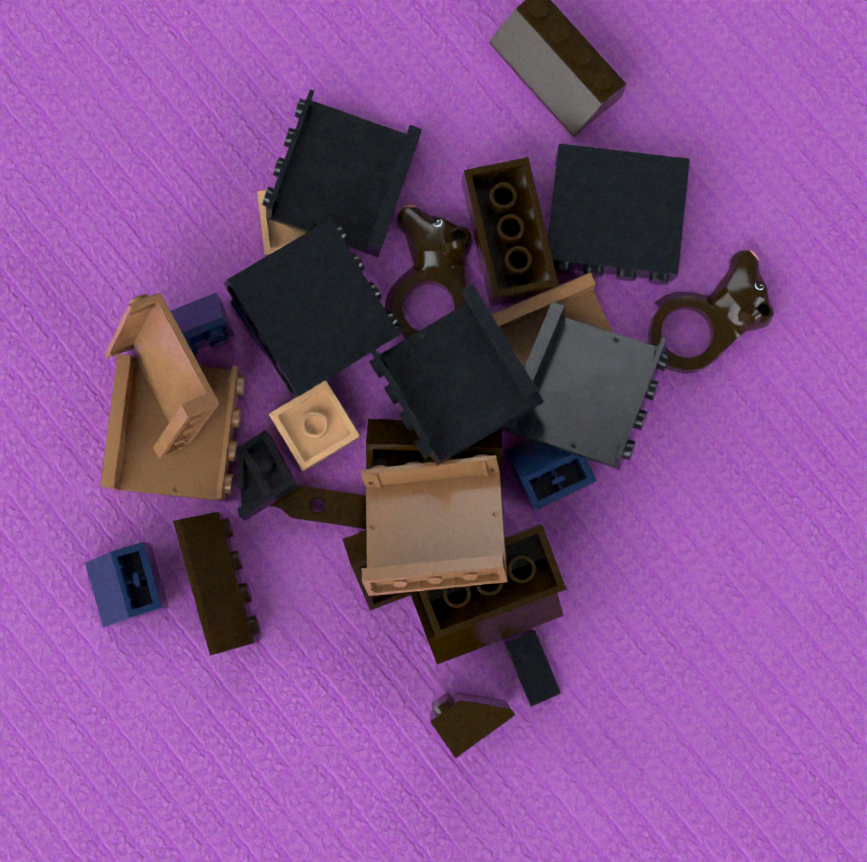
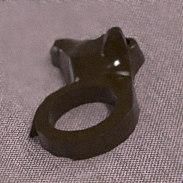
[385,205,473,339]
[647,250,774,374]

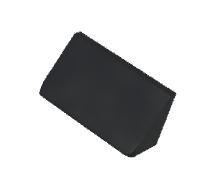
[504,630,561,707]

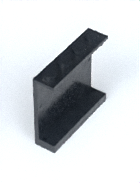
[262,89,422,257]
[548,144,690,285]
[223,219,400,398]
[368,284,544,466]
[504,302,671,470]

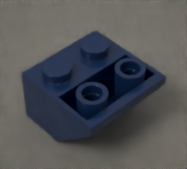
[171,293,235,356]
[504,440,597,512]
[85,542,169,628]

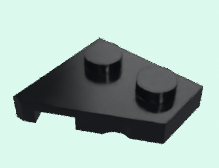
[237,430,299,521]

